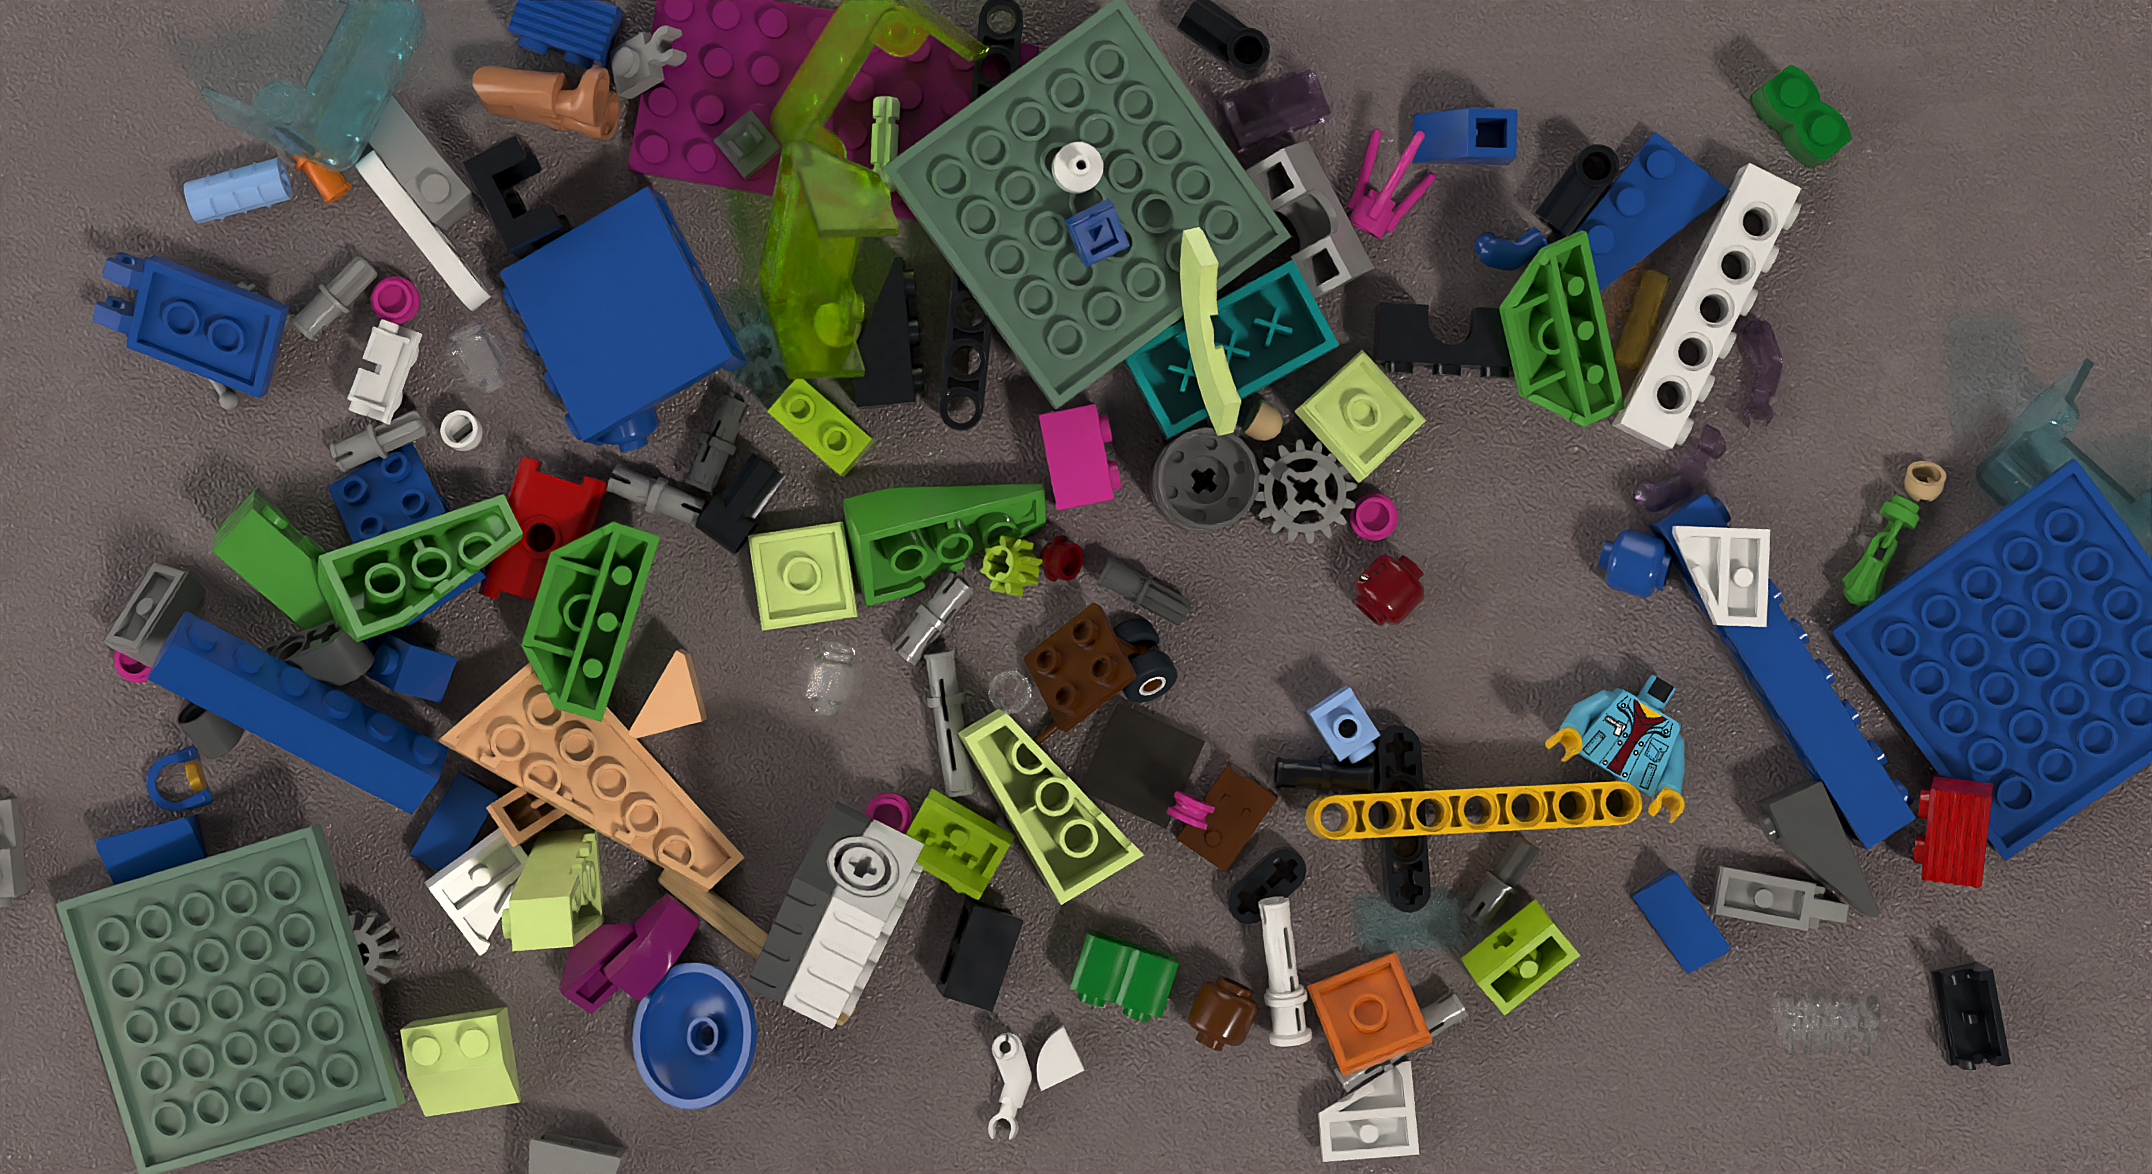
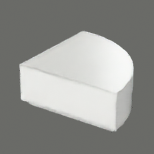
[1037,1025,1084,1091]

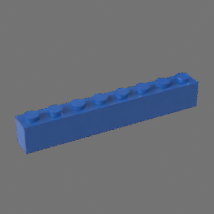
[1649,493,1916,850]

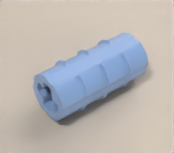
[184,158,293,224]

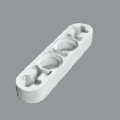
[355,150,491,311]

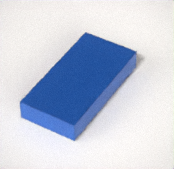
[410,771,502,872]

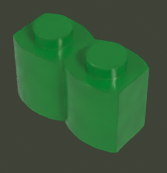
[1751,65,1852,169]
[1070,929,1179,1022]

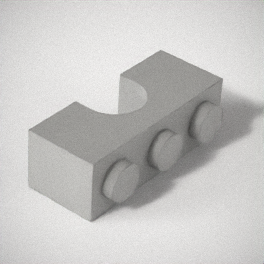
[1246,140,1374,299]

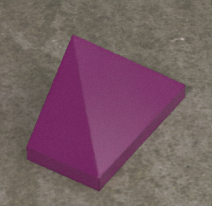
[559,922,638,1015]

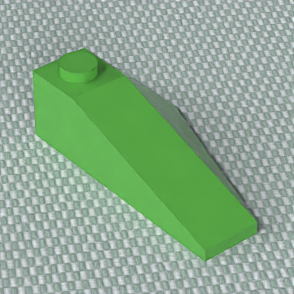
[843,484,1046,606]
[318,494,523,642]

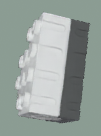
[746,801,924,1029]

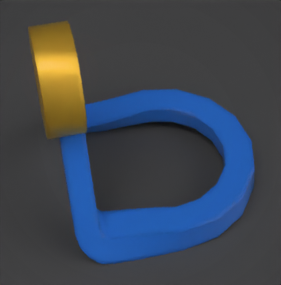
[146,746,213,811]

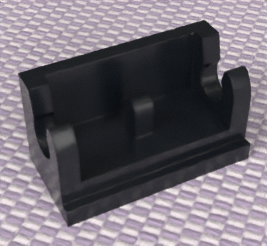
[936,897,1023,1012]
[1930,962,2011,1070]

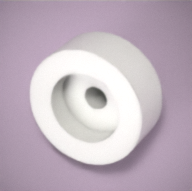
[1052,142,1103,194]

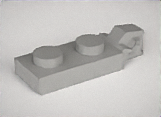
[1709,865,1849,931]

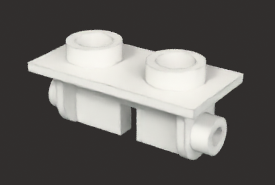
[347,319,422,425]

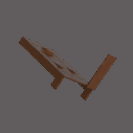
[1176,761,1278,872]

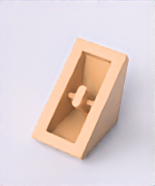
[628,649,708,739]
[486,787,566,848]

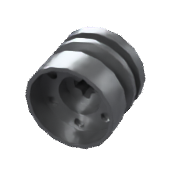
[1149,427,1260,533]

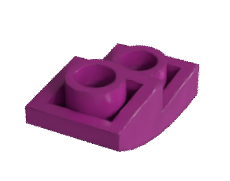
[603,893,700,1002]

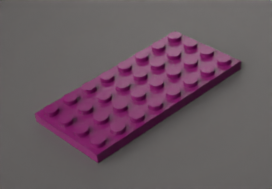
[628,0,1039,222]

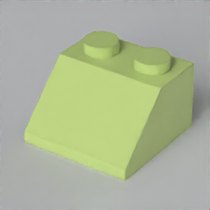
[400,1007,521,1117]

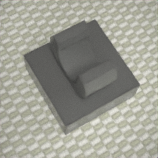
[713,110,783,180]

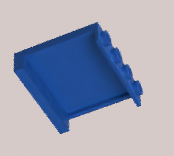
[499,186,748,446]

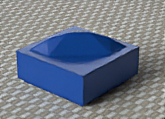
[1064,199,1130,268]

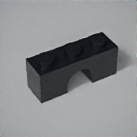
[1373,302,1513,379]

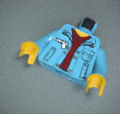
[1545,674,1685,824]

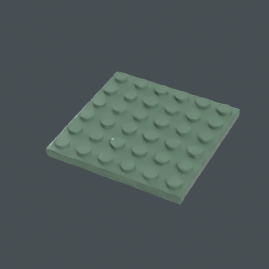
[881,0,1291,409]
[55,823,406,1174]

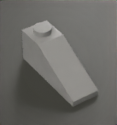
[351,89,481,230]

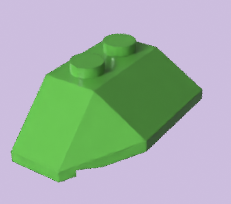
[1499,230,1625,427]
[521,521,660,722]

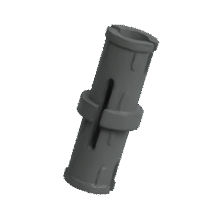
[685,394,750,494]

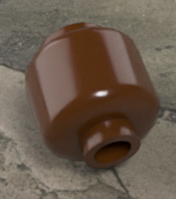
[1188,975,1258,1051]

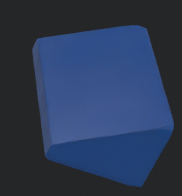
[95,814,208,885]
[1631,868,1731,974]

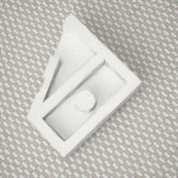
[1672,526,1770,627]
[424,828,528,956]
[1318,1061,1419,1162]

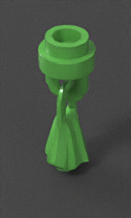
[1842,495,1920,607]

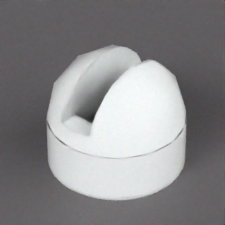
[440,410,483,451]

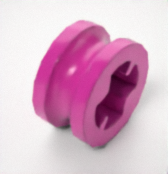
[1167,790,1215,830]

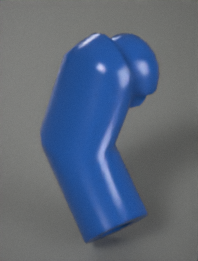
[1474,227,1548,271]

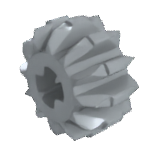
[348,911,403,991]

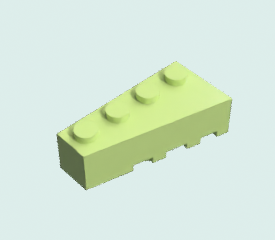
[958,709,1144,905]
[502,828,604,951]

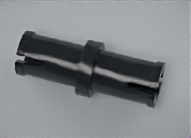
[1274,756,1374,795]

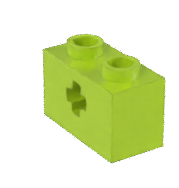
[767,375,876,477]
[1461,899,1580,1016]

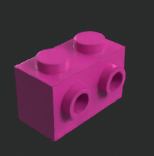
[1039,404,1122,511]

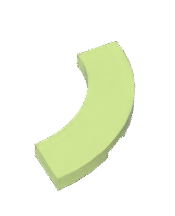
[1180,227,1241,436]

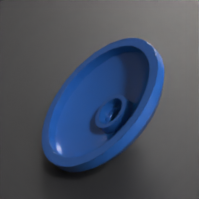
[632,963,757,1109]

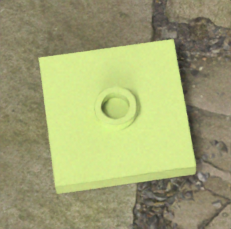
[1294,350,1426,483]
[748,522,858,631]

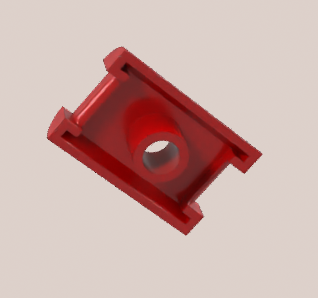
[478,455,608,601]

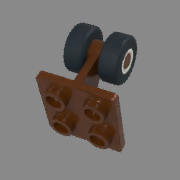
[1024,603,1177,732]

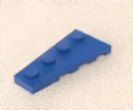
[1573,132,1730,291]

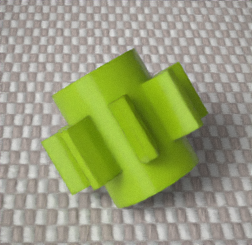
[980,536,1043,597]

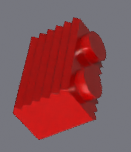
[1913,776,1993,888]

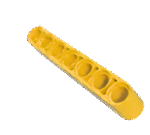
[1305,781,1643,840]

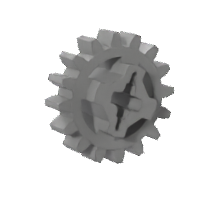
[1254,439,1357,544]

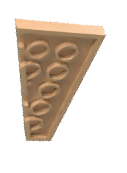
[439,662,745,892]

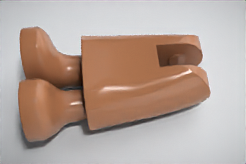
[472,65,620,141]

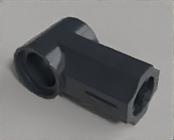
[1177,0,1270,80]
[1533,144,1619,238]
[695,453,787,555]

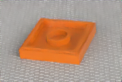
[1307,952,1433,1077]

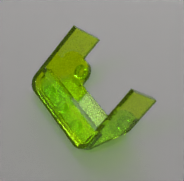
[770,0,989,218]
[759,140,899,379]

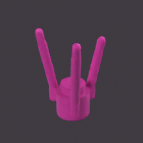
[1346,129,1436,240]

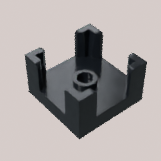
[463,136,573,259]

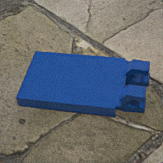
[92,252,289,398]

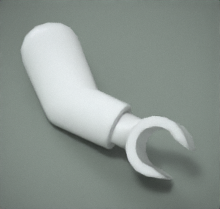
[988,1033,1032,1140]

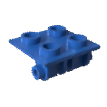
[328,442,451,544]

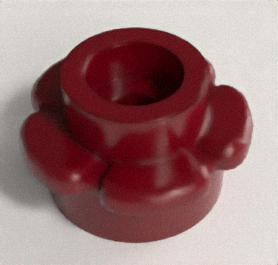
[1040,535,1083,582]

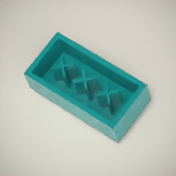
[1123,260,1339,441]

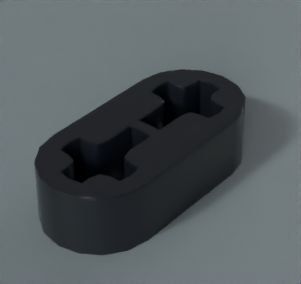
[1227,847,1307,924]

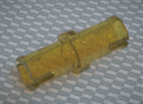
[1613,270,1672,371]

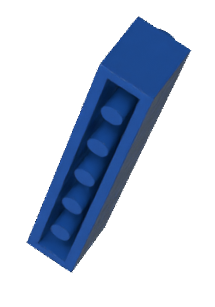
[147,611,449,815]

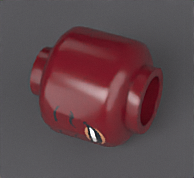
[1353,555,1425,627]

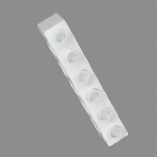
[1612,163,1802,451]

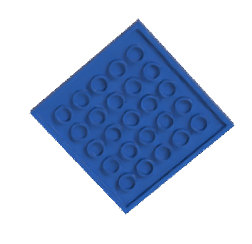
[1830,458,2152,861]

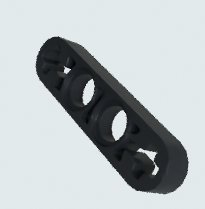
[1374,725,1431,913]

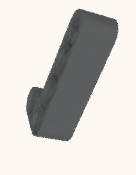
[176,619,375,759]

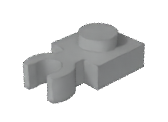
[609,26,687,99]

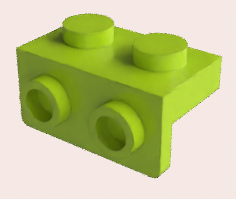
[905,788,1015,900]

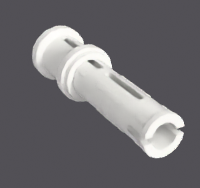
[1258,897,1312,1047]

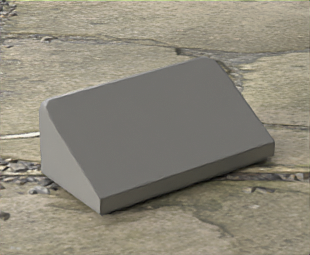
[103,562,206,667]

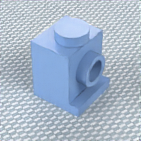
[1306,685,1380,763]

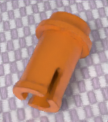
[292,140,352,204]

